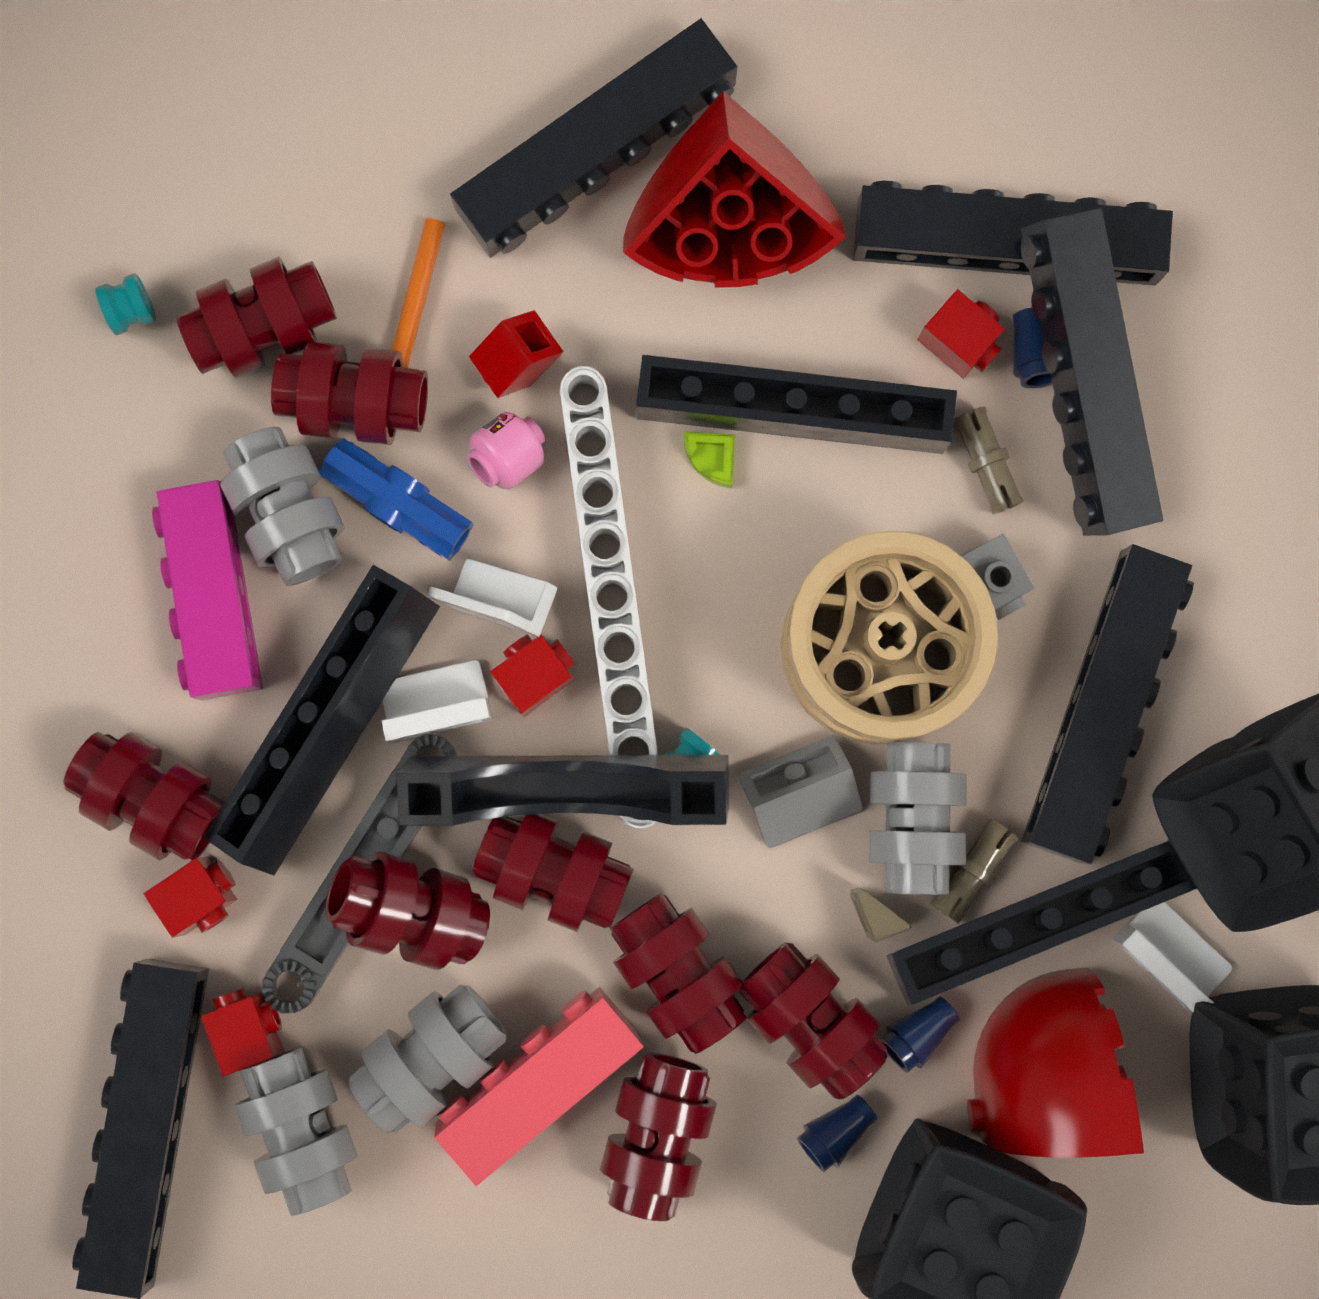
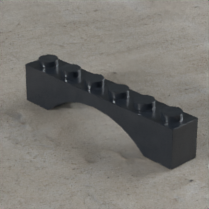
[396,755,729,826]

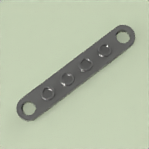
[262,735,458,1014]

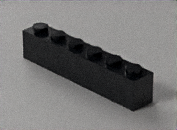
[450,18,738,258]
[853,180,1173,286]
[1021,208,1164,536]
[636,355,957,454]
[1021,544,1194,864]
[203,564,440,876]
[886,840,1197,1005]
[72,959,209,1299]

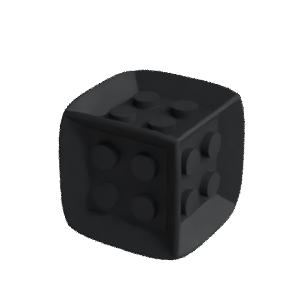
[1152,693,1319,932]
[1189,985,1319,1205]
[852,1118,1088,1299]

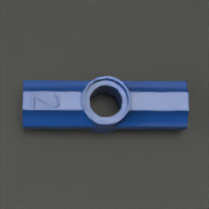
[319,438,474,561]

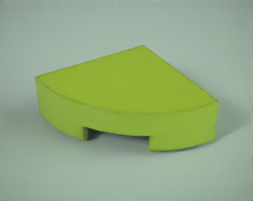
[684,432,735,488]

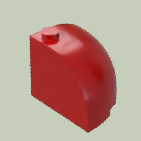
[623,91,846,288]
[967,967,1144,1158]

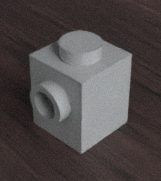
[961,533,1034,620]

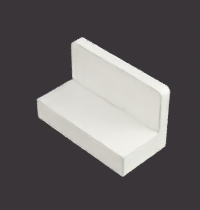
[426,558,558,637]
[381,660,494,743]
[1112,902,1232,1014]

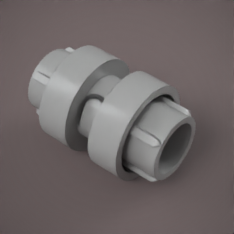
[220,427,345,586]
[869,742,967,894]
[349,985,507,1133]
[234,1047,358,1216]

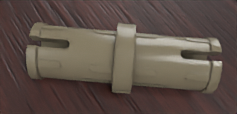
[954,406,1024,514]
[930,819,1019,924]

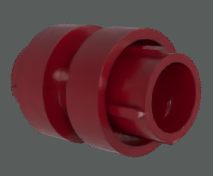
[176,257,337,378]
[271,341,428,445]
[63,732,225,860]
[472,814,634,932]
[325,851,490,970]
[610,893,747,1054]
[739,943,888,1099]
[600,1053,717,1222]

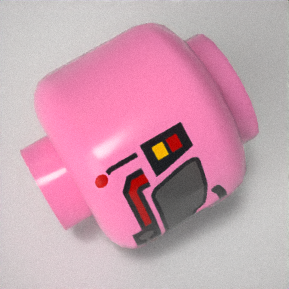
[467,412,545,490]

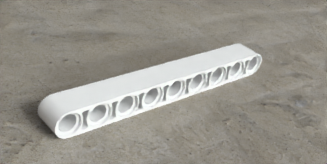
[560,366,658,828]

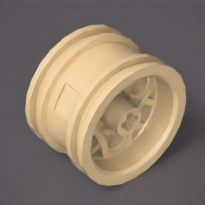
[781,531,999,744]

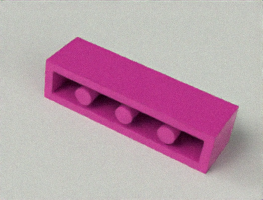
[152,480,263,701]

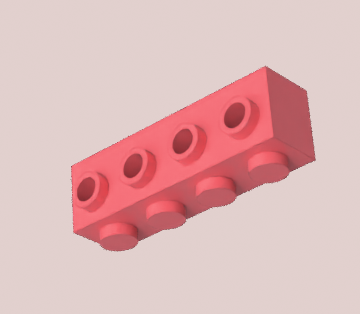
[434,987,644,1186]

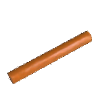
[391,218,445,368]

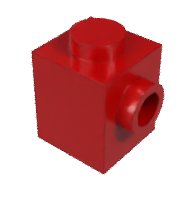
[917,288,1005,379]
[469,310,564,398]
[490,634,575,717]
[143,856,238,938]
[201,988,284,1077]

